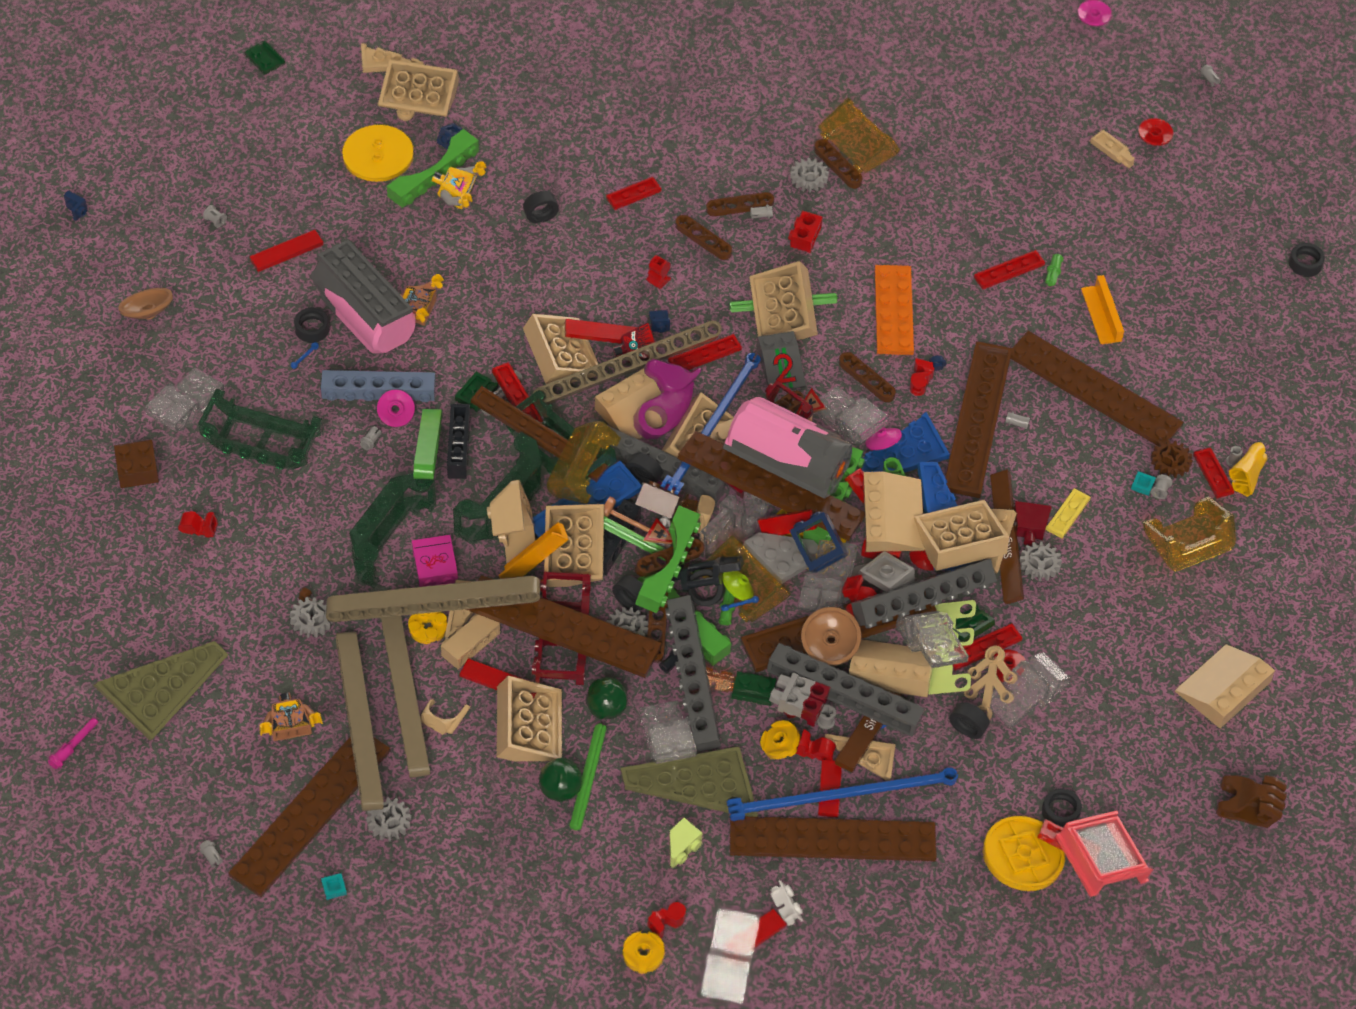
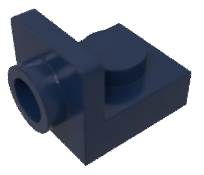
[437,123,463,150]
[64,191,88,221]
[649,310,670,333]

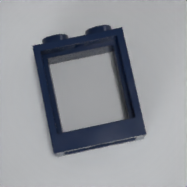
[789,512,849,574]

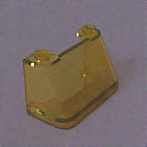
[818,97,900,173]
[547,421,621,504]
[1143,497,1236,571]
[703,535,791,623]

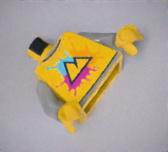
[431,161,486,209]

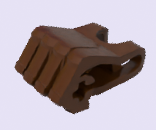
[1216,775,1287,828]

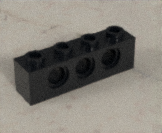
[447,404,470,479]
[603,499,641,576]

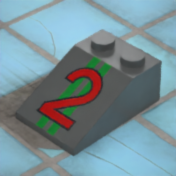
[757,331,806,391]

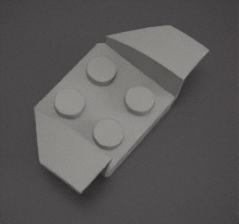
[844,551,915,608]

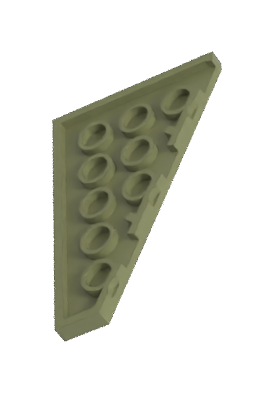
[93,641,228,740]
[621,747,758,817]

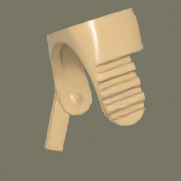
[697,495,715,544]
[420,699,470,735]

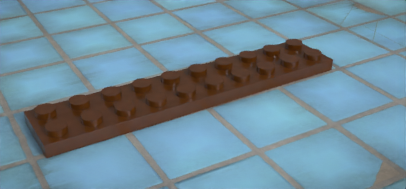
[1010,331,1184,446]
[945,341,1012,498]
[677,431,865,541]
[465,575,661,678]
[741,591,937,673]
[228,737,391,897]
[730,816,937,861]

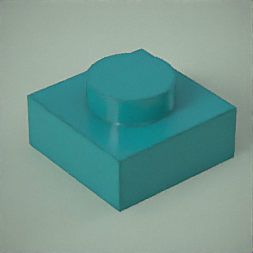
[1131,471,1156,496]
[321,873,347,900]

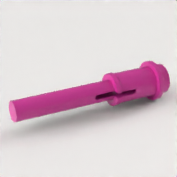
[48,718,98,769]

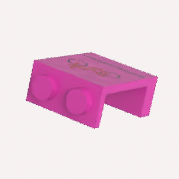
[412,535,458,587]

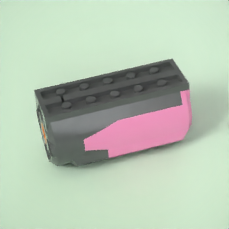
[310,240,416,354]
[723,397,852,498]

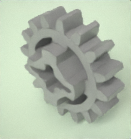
[790,158,829,192]
[1020,542,1062,581]
[290,597,333,638]
[606,607,648,637]
[366,797,412,841]

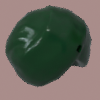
[586,677,628,719]
[539,758,582,802]

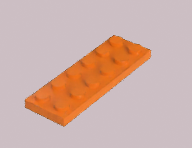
[874,265,914,355]

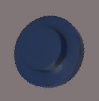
[929,355,947,371]

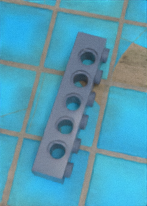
[321,370,436,402]

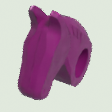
[633,359,702,440]

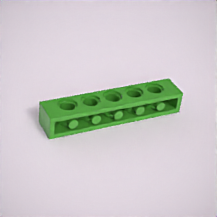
[803,447,865,548]

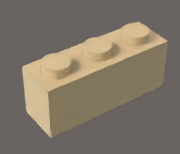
[441,614,500,669]

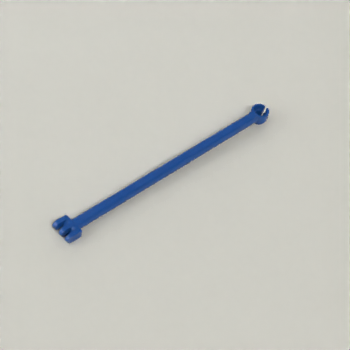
[661,353,761,496]
[726,767,958,821]

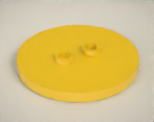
[342,125,414,182]
[983,816,1065,891]

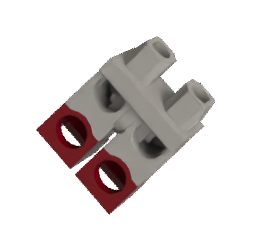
[769,673,831,727]

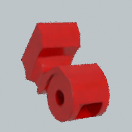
[646,255,671,290]
[909,358,934,396]
[178,511,218,538]
[841,574,877,602]
[796,729,836,761]
[647,902,686,939]

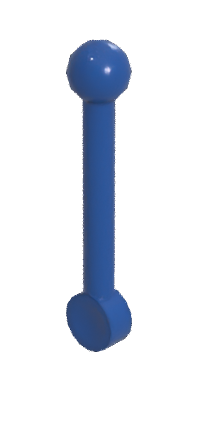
[290,342,319,369]
[721,596,759,611]

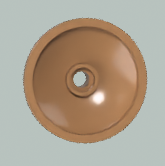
[118,288,173,320]
[801,607,861,666]

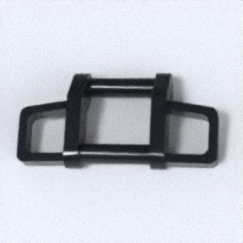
[672,556,744,592]

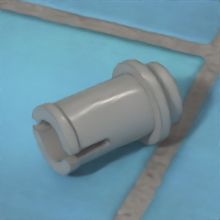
[1200,65,1221,86]
[750,204,773,219]
[1005,411,1030,429]
[360,426,381,450]
[1226,446,1243,467]
[199,840,223,868]

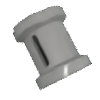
[203,205,227,228]
[1150,474,1173,500]
[817,705,836,729]

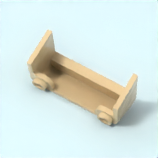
[487,480,536,563]

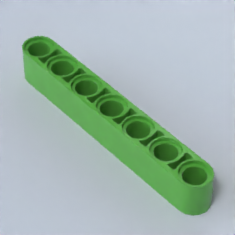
[414,409,442,479]

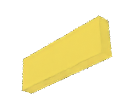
[1046,488,1091,539]

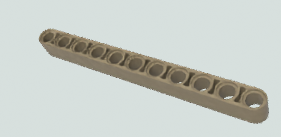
[531,320,722,407]
[326,576,540,622]
[380,616,430,778]
[336,631,383,811]

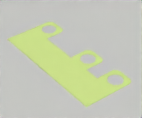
[928,600,976,695]

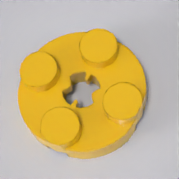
[408,612,447,644]
[760,720,800,759]
[622,931,665,974]

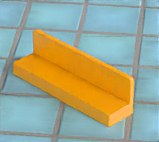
[1081,275,1124,344]
[499,522,569,579]

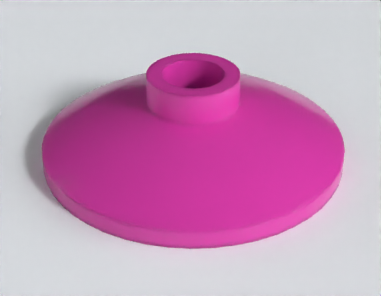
[1078,0,1112,26]
[377,390,415,427]
[865,427,902,450]

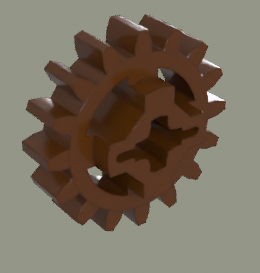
[1151,440,1193,478]

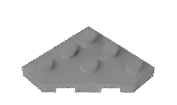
[744,532,826,584]

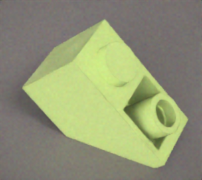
[669,818,702,868]

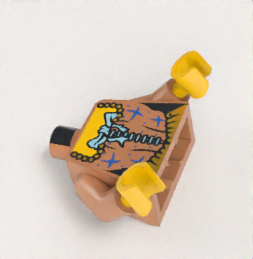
[400,274,444,326]
[259,693,323,741]

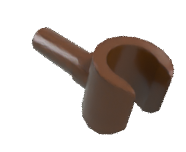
[299,587,313,602]

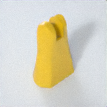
[1229,442,1268,497]

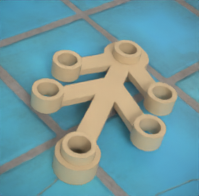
[964,646,1017,720]

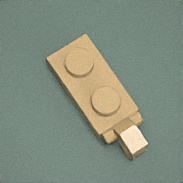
[1090,130,1135,168]

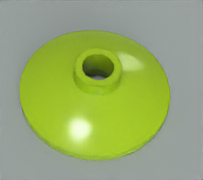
[722,571,754,601]

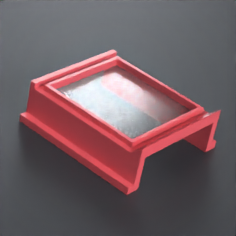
[1055,811,1154,897]

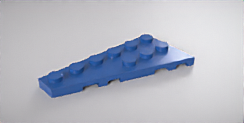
[840,412,950,482]
[917,462,972,570]

